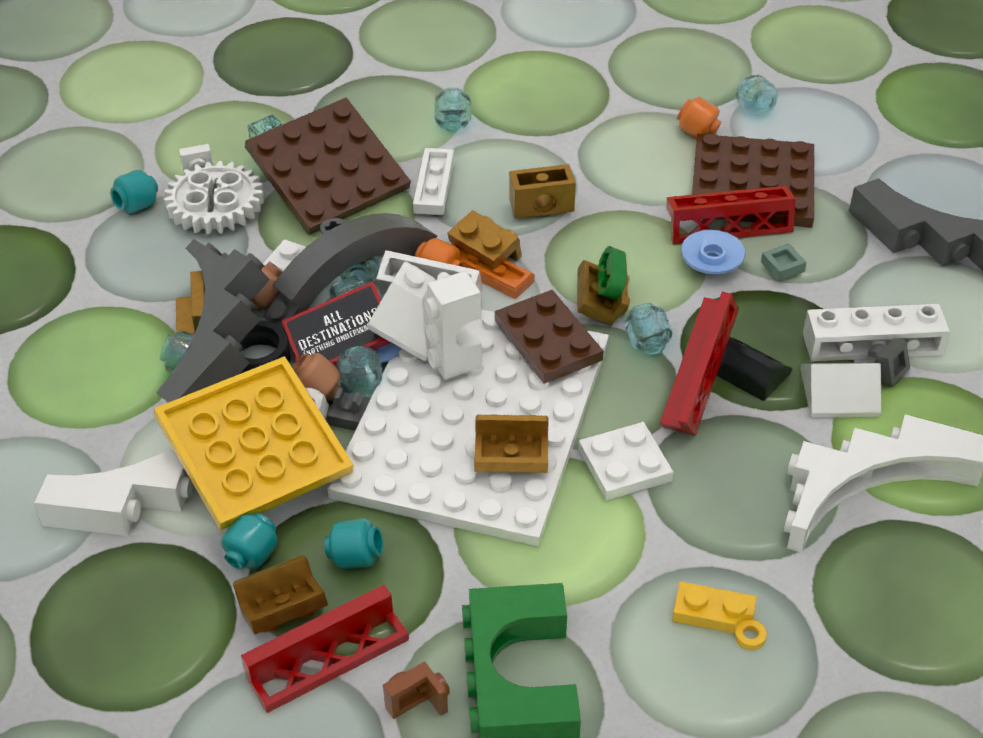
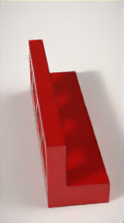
[666,186,796,244]
[660,291,739,436]
[241,584,409,713]

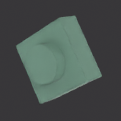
[761,243,807,281]

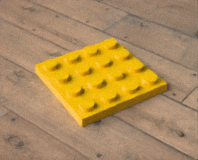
[154,356,354,531]

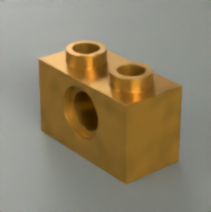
[509,164,576,219]

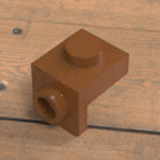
[383,661,450,719]

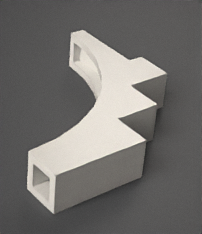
[783,414,983,553]
[34,447,194,536]

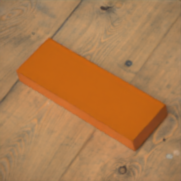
[451,243,535,299]

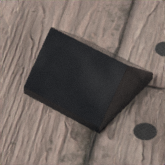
[716,336,793,401]

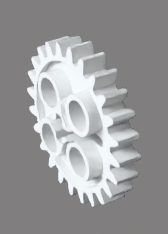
[164,161,264,234]

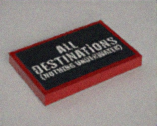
[282,281,392,367]

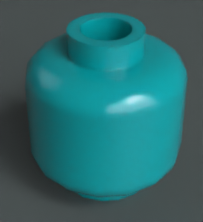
[110,170,158,214]
[221,513,278,570]
[324,518,383,570]

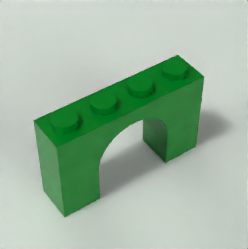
[462,583,581,738]

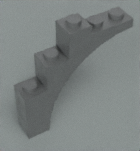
[849,178,983,271]
[156,239,270,403]

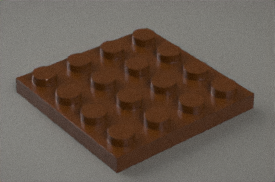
[245,97,411,235]
[692,134,814,228]

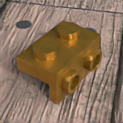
[447,210,522,269]
[577,260,630,326]
[176,271,205,347]
[474,414,549,473]
[233,555,328,635]

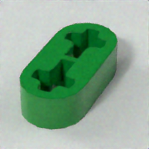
[598,246,627,301]

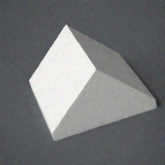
[800,363,881,418]

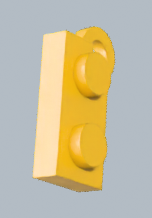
[672,581,767,650]

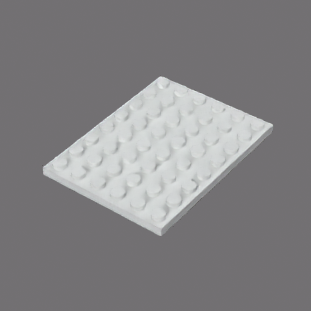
[327,309,609,547]

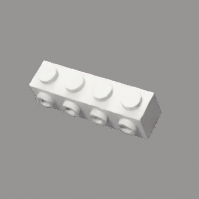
[803,304,950,362]

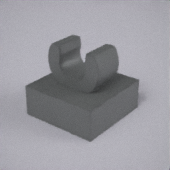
[868,338,910,387]
[326,388,371,431]

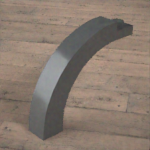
[263,213,437,331]

